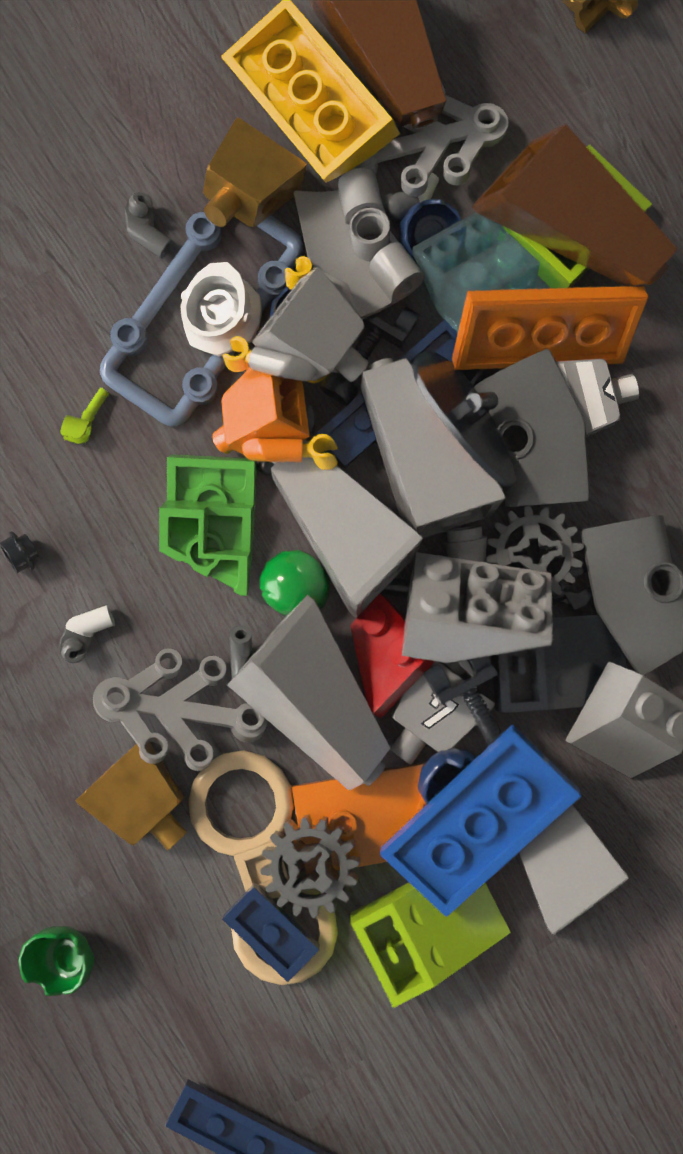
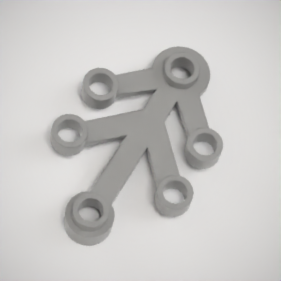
[346,85,508,197]
[93,649,268,771]

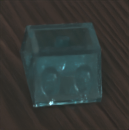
[413,212,540,332]

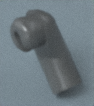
[125,192,173,258]
[229,625,253,678]

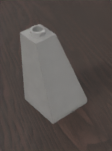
[360,358,505,540]
[271,440,423,618]
[227,595,390,791]
[519,805,628,936]

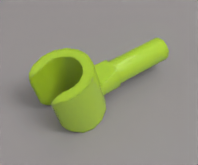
[60,388,109,444]

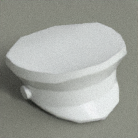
[181,262,262,356]

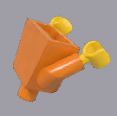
[212,366,338,470]

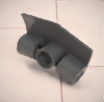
[474,349,590,507]
[580,515,683,675]

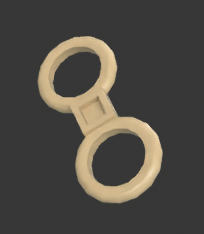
[188,750,338,985]

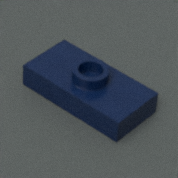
[222,882,320,982]

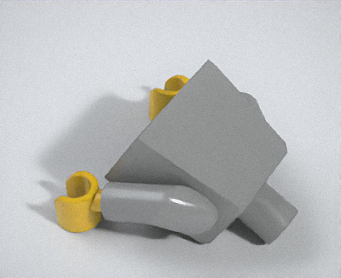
[223,256,369,382]

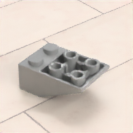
[402,552,552,663]

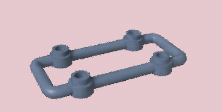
[100,212,304,426]

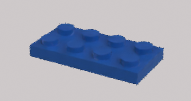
[380,725,581,917]

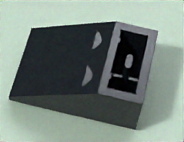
[492,615,626,713]

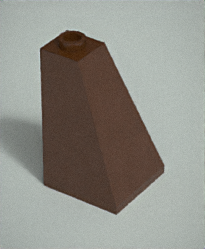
[310,0,446,128]
[472,123,678,286]

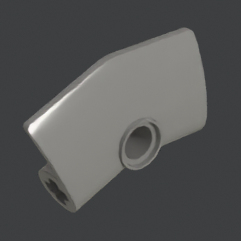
[294,168,425,319]

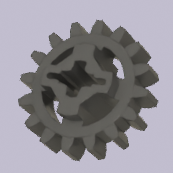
[486,505,584,598]
[260,815,361,918]

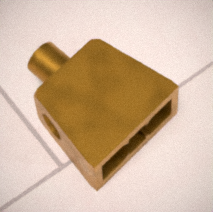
[203,117,307,227]
[75,743,187,851]

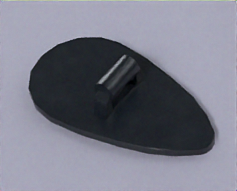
[412,351,516,488]

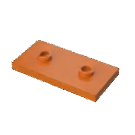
[452,286,649,370]
[292,762,427,875]

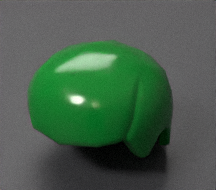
[259,550,331,617]
[18,926,95,996]

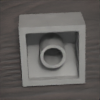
[565,662,683,778]

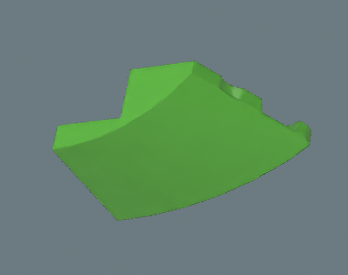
[159,454,257,596]

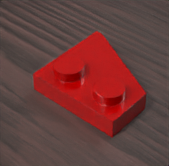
[350,593,435,718]

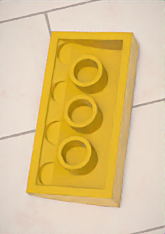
[221,0,400,183]

